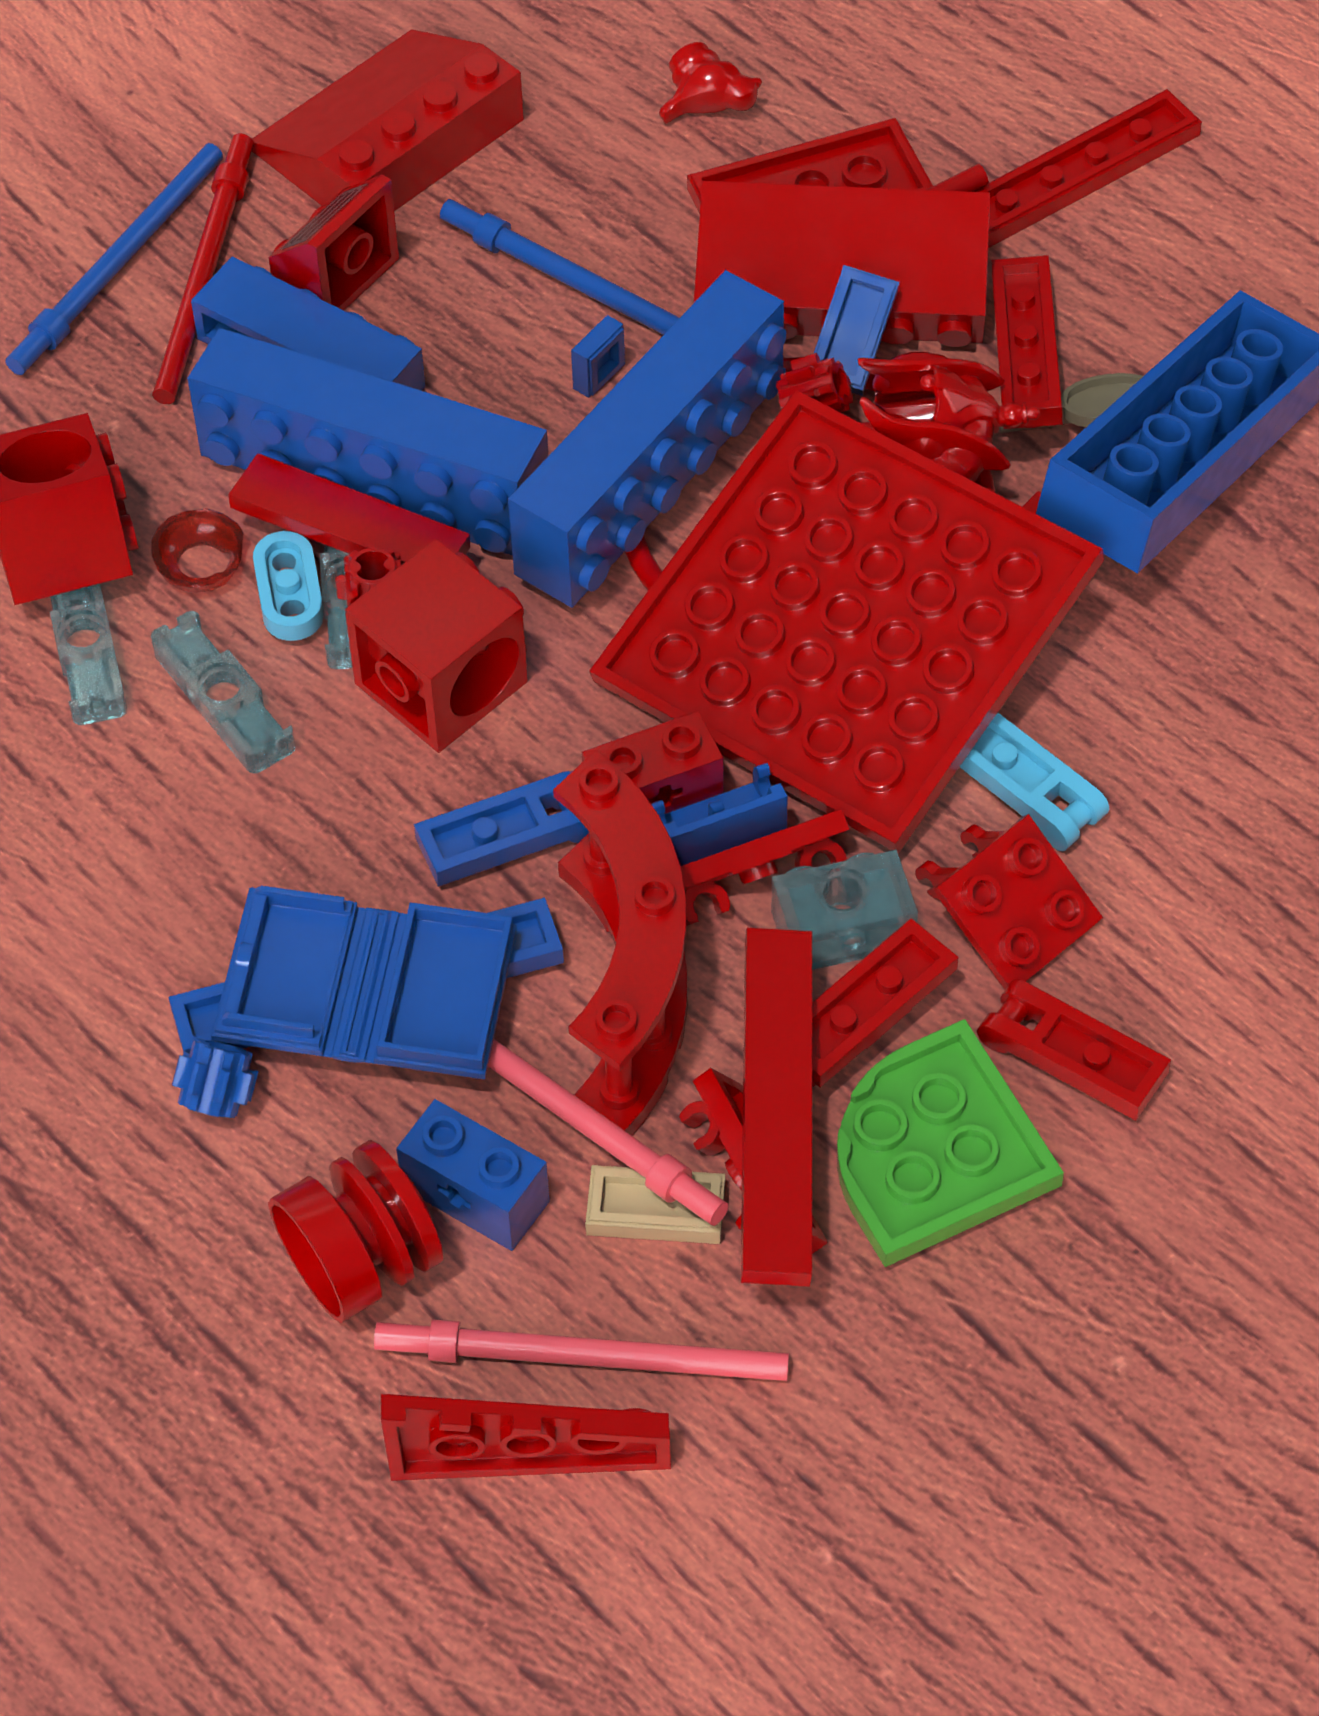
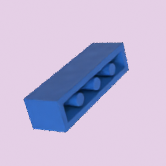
[191,256,425,391]

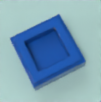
[571,315,625,398]

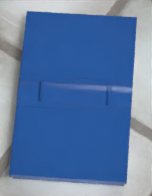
[211,886,517,1080]

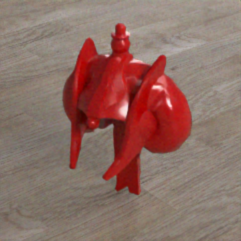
[857,352,1040,482]

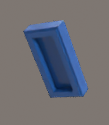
[814,265,899,396]

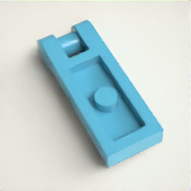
[960,713,1110,851]

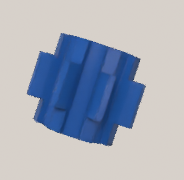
[172,1039,259,1118]

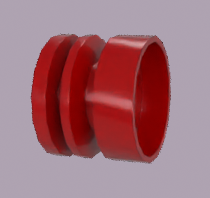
[268,1140,444,1323]

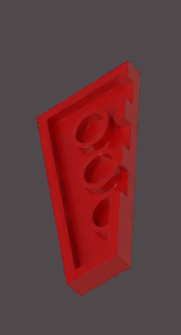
[381,1394,671,1481]

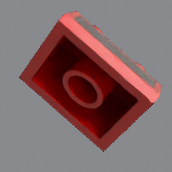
[268,175,399,310]

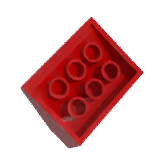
[252,29,524,211]

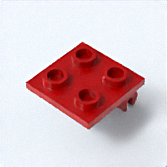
[915,814,1103,990]

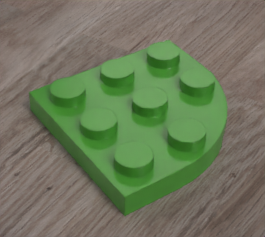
[837,1019,1064,1267]

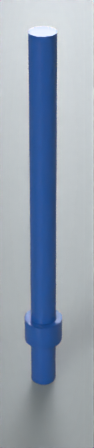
[5,143,223,375]
[440,199,680,335]

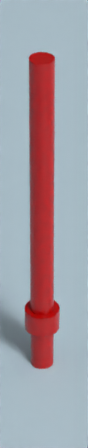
[152,133,254,404]

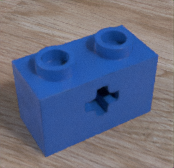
[396,1099,550,1251]

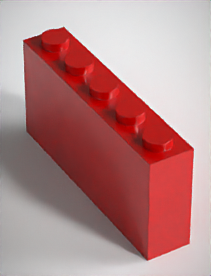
[694,181,990,347]

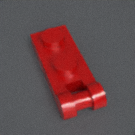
[976,979,1171,1121]

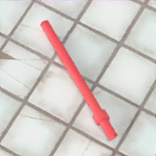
[488,1039,728,1226]
[374,1319,789,1381]

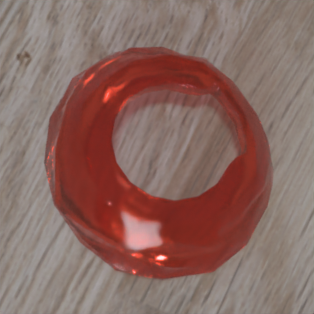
[151,508,244,593]

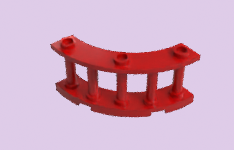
[553,749,687,1136]

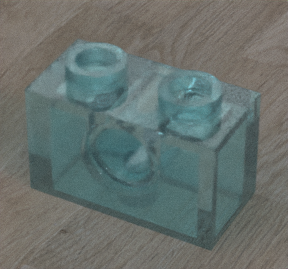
[771,850,918,970]

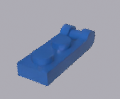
[414,771,589,887]

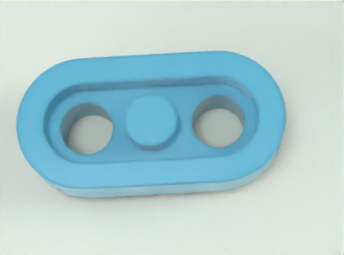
[253,531,324,641]

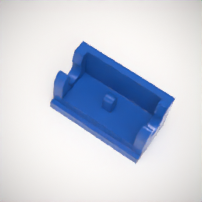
[651,763,788,866]

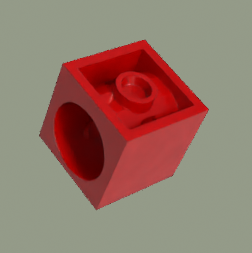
[0,413,139,605]
[345,538,528,753]

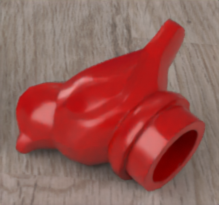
[659,42,762,123]

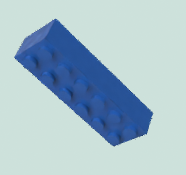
[508,270,787,608]
[1036,290,1319,574]
[187,327,549,556]

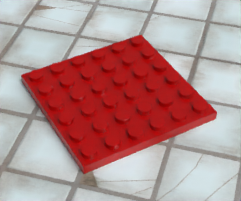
[589,390,1104,854]

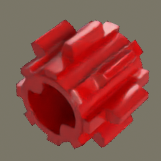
[776,352,853,413]
[335,544,401,606]

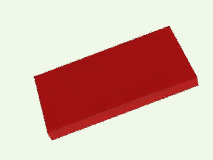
[687,118,933,214]

